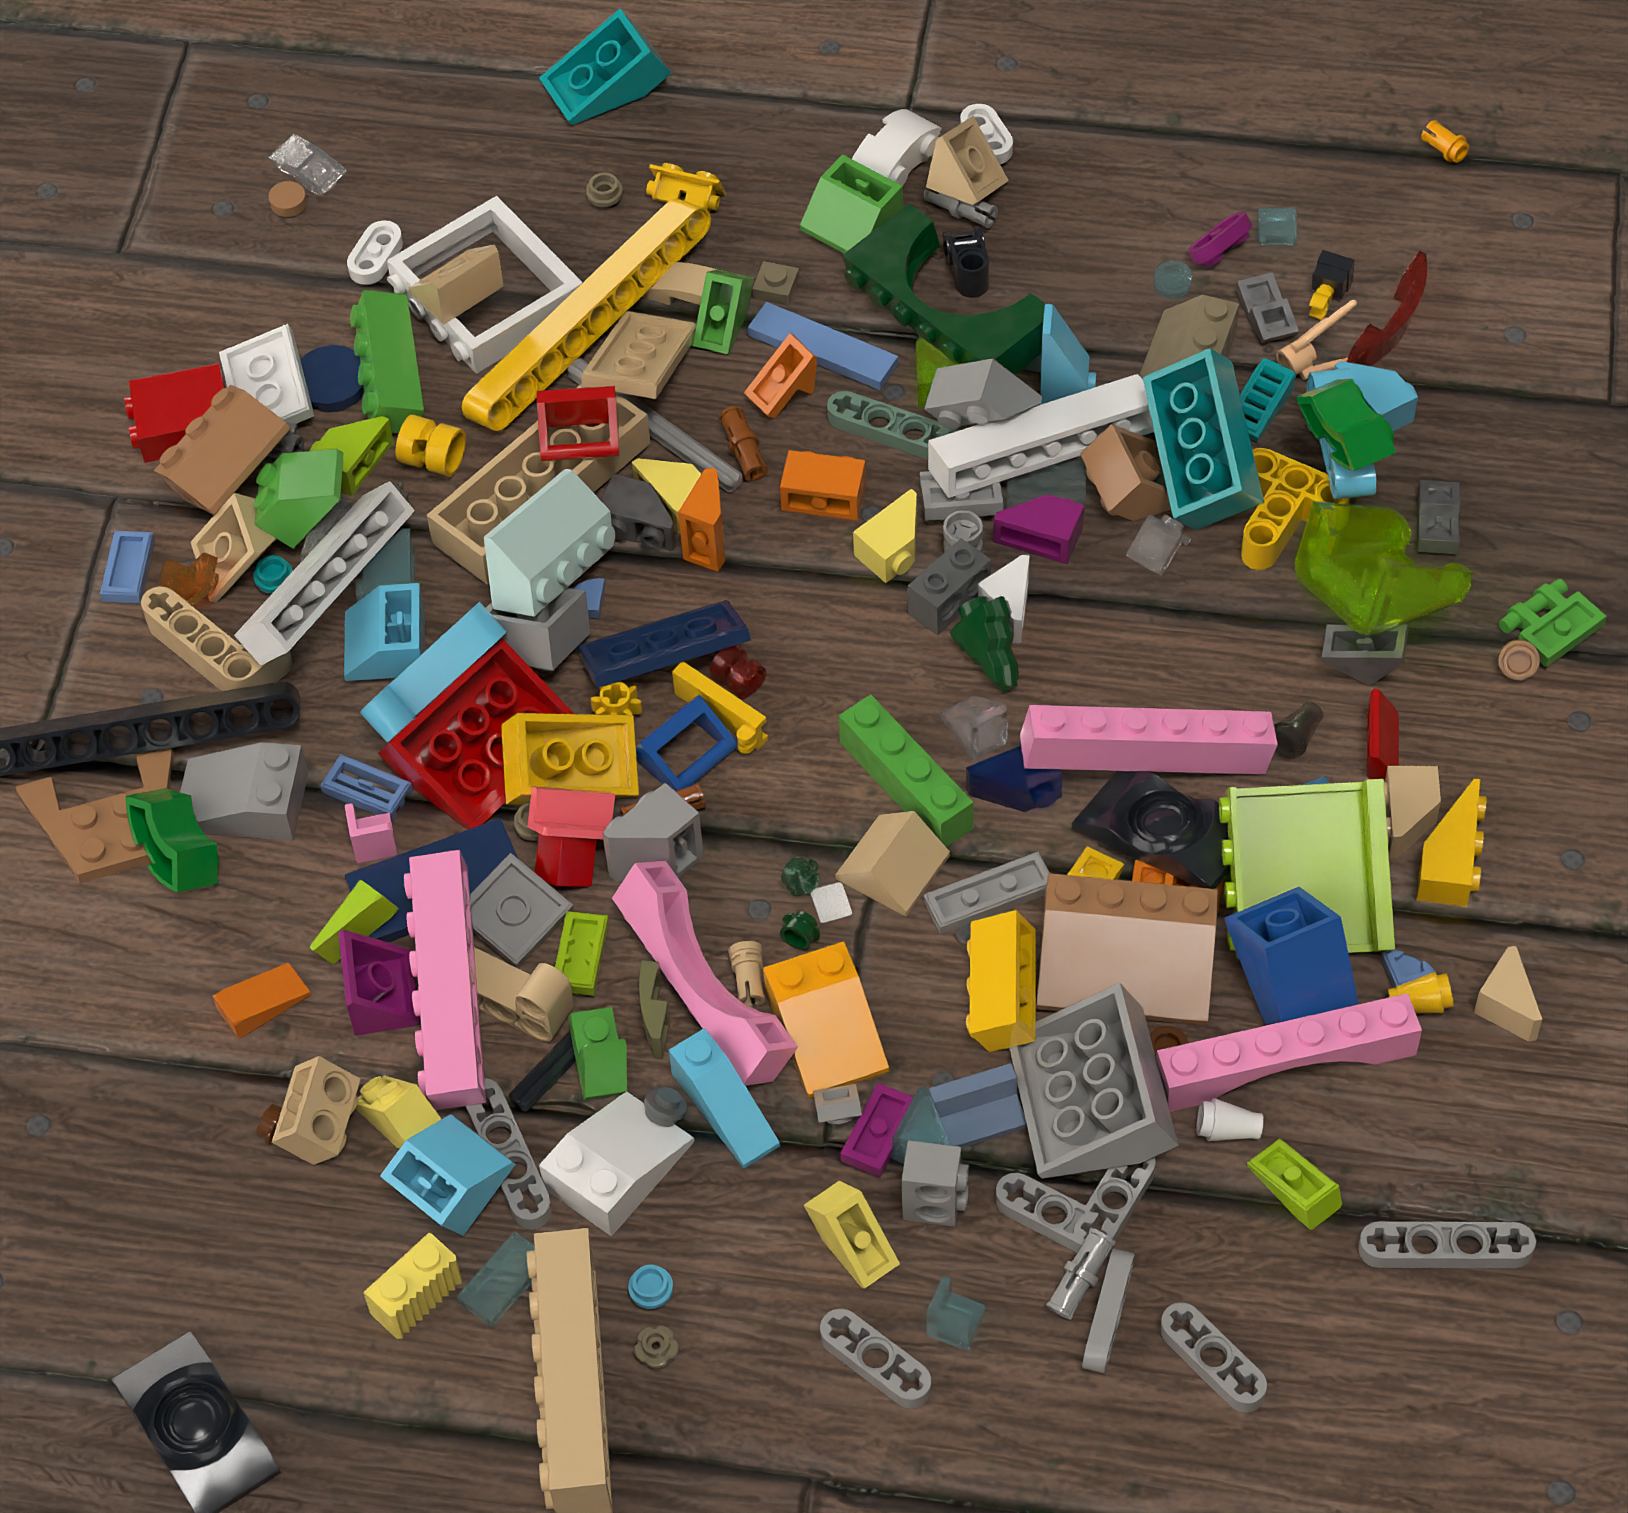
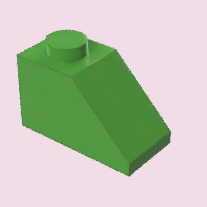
[692,269,754,354]

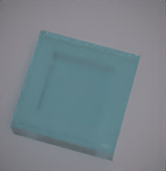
[1257,208,1297,245]

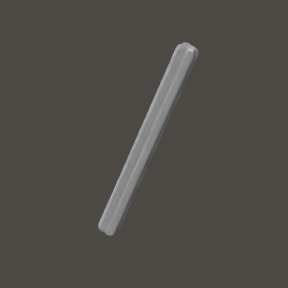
[567,358,743,493]

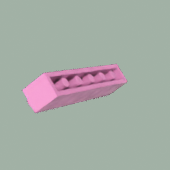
[1020,705,1278,774]
[404,850,486,1110]

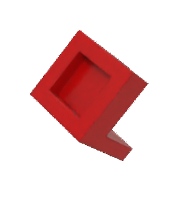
[535,833,597,887]

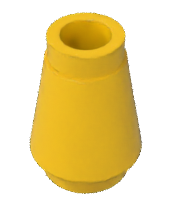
[1388,971,1454,1013]

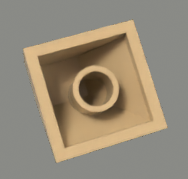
[190,493,277,603]

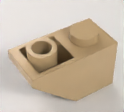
[1384,766,1441,859]

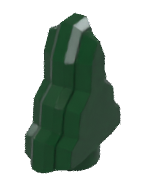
[950,596,1019,693]

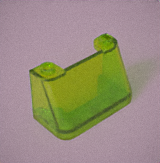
[1295,501,1473,635]

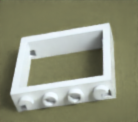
[387,196,583,374]

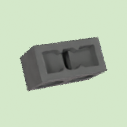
[908,538,991,636]

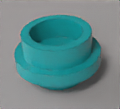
[254,555,293,593]

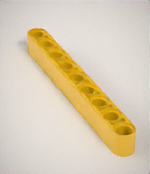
[462,199,711,431]

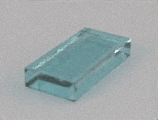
[457,1231,535,1327]

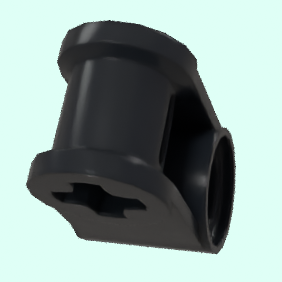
[942,226,989,298]

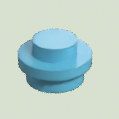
[628,1265,673,1309]

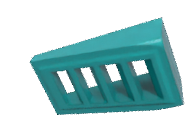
[1240,358,1296,442]

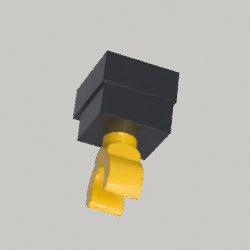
[1309,250,1355,320]

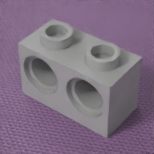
[902,1140,969,1227]

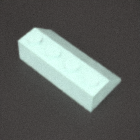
[484,469,615,617]

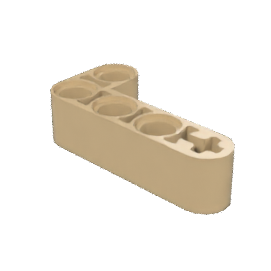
[141,586,293,691]
[417,947,574,1042]

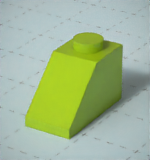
[310,416,394,496]

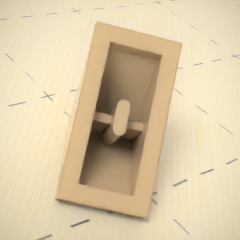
[1474,946,1542,1042]

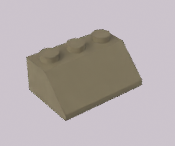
[1139,294,1239,380]

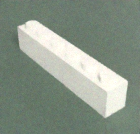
[928,374,1154,498]
[234,481,415,666]

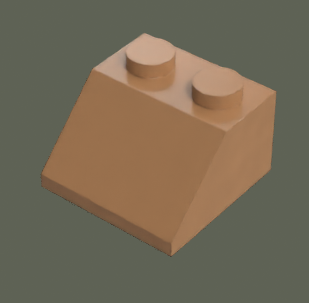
[1080,424,1171,521]

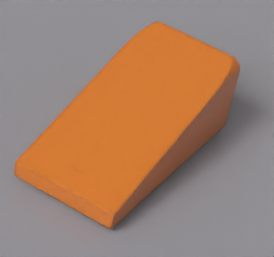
[213,962,311,1039]

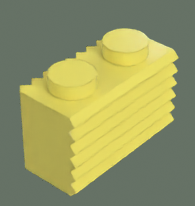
[363,1233,462,1339]

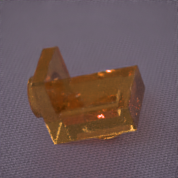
[157,552,219,607]

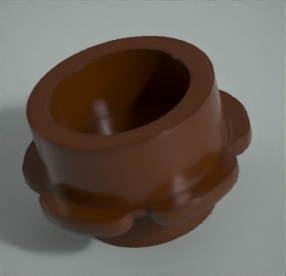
[257,1104,282,1145]

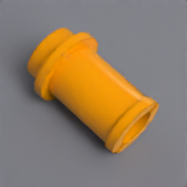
[1421,120,1469,163]

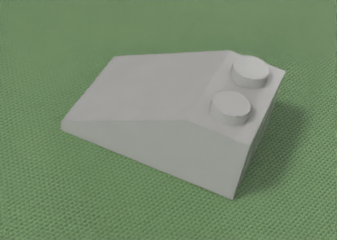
[180,742,309,841]

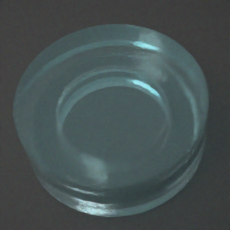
[1154,261,1192,298]

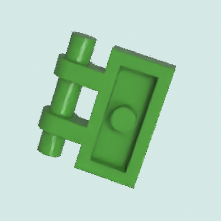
[1498,579,1607,667]

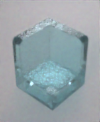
[927,1276,985,1351]

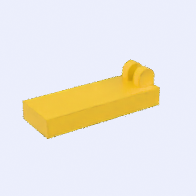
[672,661,768,754]

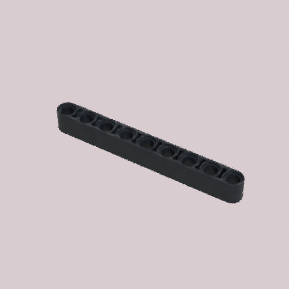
[0,682,300,776]

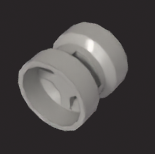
[943,510,983,553]

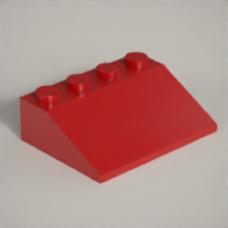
[378,637,574,830]

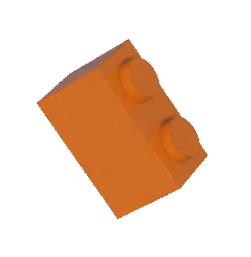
[780,450,866,521]

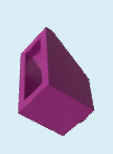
[993,494,1084,564]

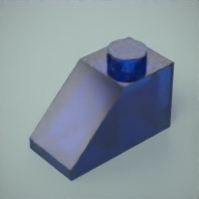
[966,746,1063,812]

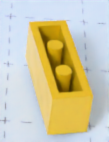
[966,910,1036,1052]

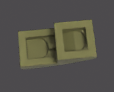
[639,960,671,1060]

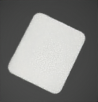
[811,882,852,923]

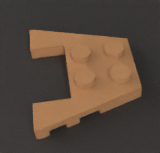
[15,747,175,883]

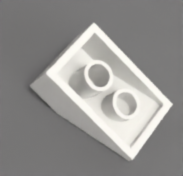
[539,1091,694,1237]

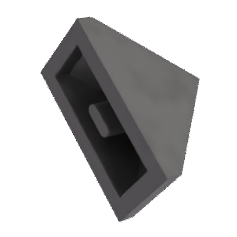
[1321,625,1409,686]

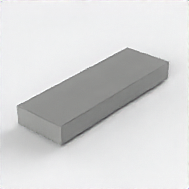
[923,852,1050,935]

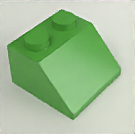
[254,449,344,548]

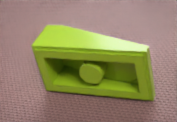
[309,880,399,964]
[1247,1138,1342,1230]

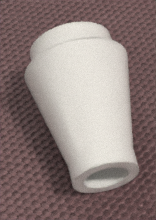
[1196,1098,1263,1141]

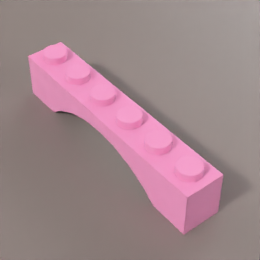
[612,861,798,1086]
[1156,993,1422,1112]

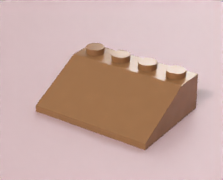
[1036,873,1218,1026]

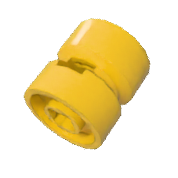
[395,414,466,477]

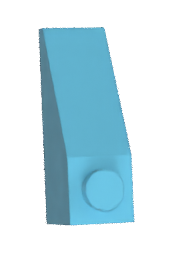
[1040,304,1096,405]
[669,1028,780,1169]

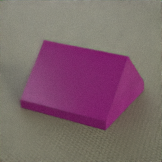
[338,929,420,1036]

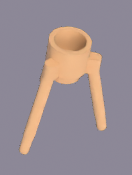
[1276,300,1357,380]

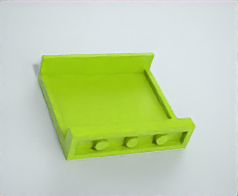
[1219,779,1395,959]

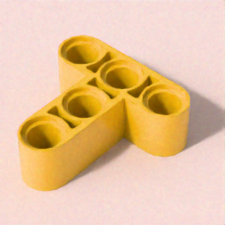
[1241,448,1350,570]

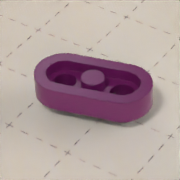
[1187,211,1253,267]

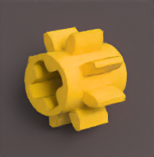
[591,681,642,715]

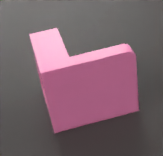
[344,803,398,864]

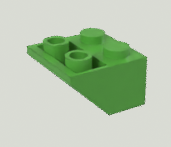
[800,154,903,253]

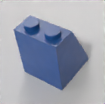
[1225,887,1359,1025]

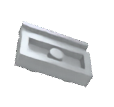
[920,471,1003,521]

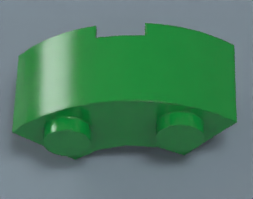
[1296,379,1396,471]
[125,788,219,892]

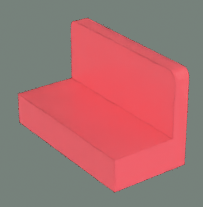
[527,786,615,839]

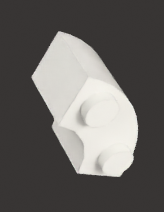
[852,109,942,186]

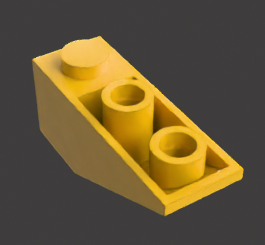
[1416,778,1487,907]

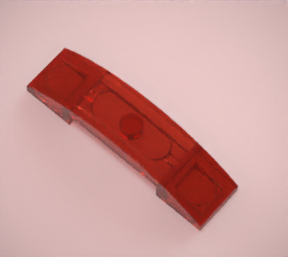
[1346,251,1427,366]

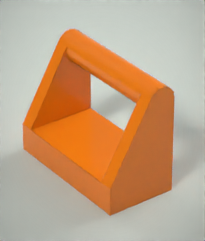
[678,468,725,572]

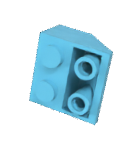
[344,583,425,681]
[380,1114,516,1236]

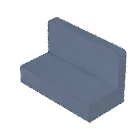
[929,1063,1027,1148]

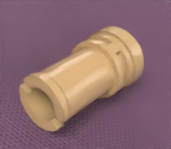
[728,941,765,1008]

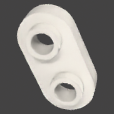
[960,104,1013,164]
[347,220,403,285]

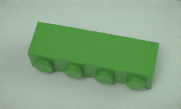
[350,290,424,433]
[838,694,974,847]

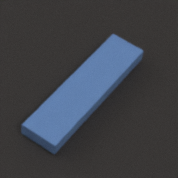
[748,302,898,390]

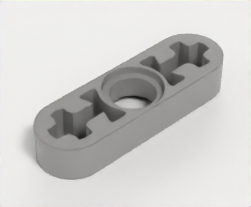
[1082,1248,1135,1374]
[1160,1303,1267,1412]
[820,1309,931,1409]

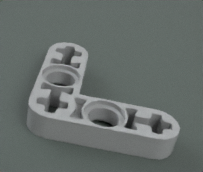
[996,1157,1156,1253]

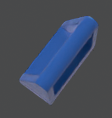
[636,695,738,791]

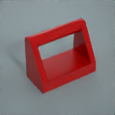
[537,386,620,461]

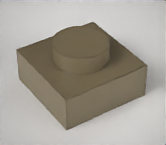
[752,261,799,306]

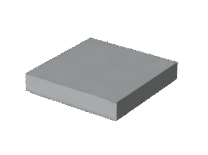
[470,853,573,968]

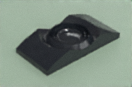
[1072,771,1230,889]
[112,1331,281,1513]

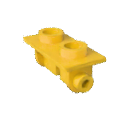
[646,163,726,212]

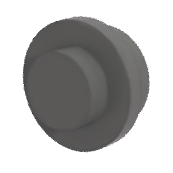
[644,1087,687,1127]

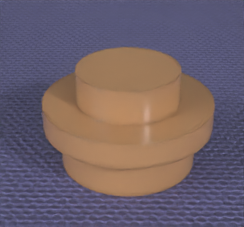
[1498,639,1540,680]

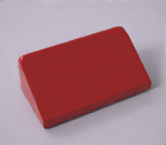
[1367,689,1399,781]

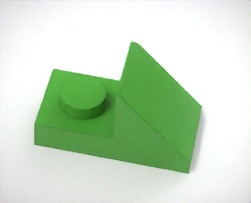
[568,1007,627,1100]

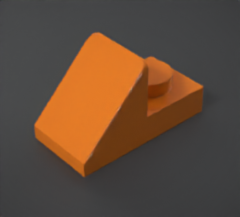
[744,333,817,419]

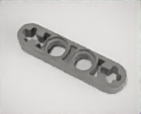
[465,1078,552,1230]
[1358,1221,1536,1268]

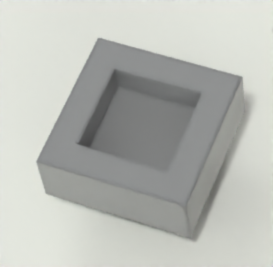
[813,1084,862,1124]

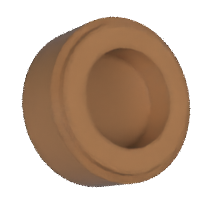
[269,181,307,217]

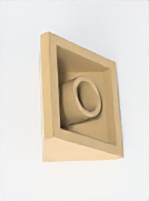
[926,116,1009,205]
[408,245,504,325]
[835,811,950,916]

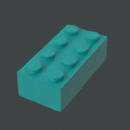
[1142,348,1264,530]

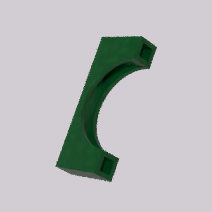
[842,203,1046,374]

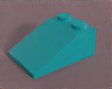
[539,9,672,125]

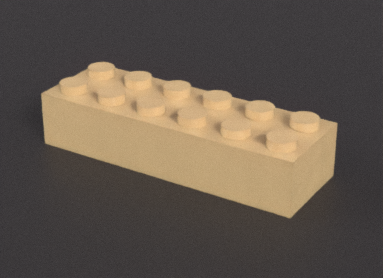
[427,384,650,585]
[527,1228,613,1513]

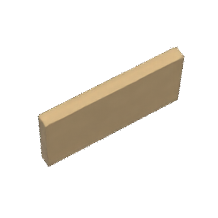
[581,311,696,399]

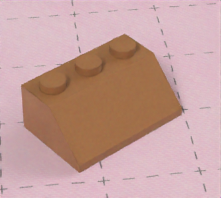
[154,385,291,515]

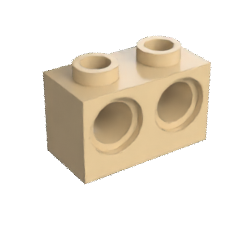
[272,1056,361,1165]

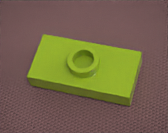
[555,911,609,996]

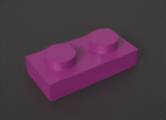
[840,1083,918,1178]

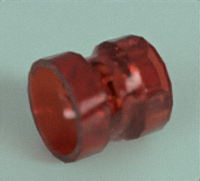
[710,644,767,699]

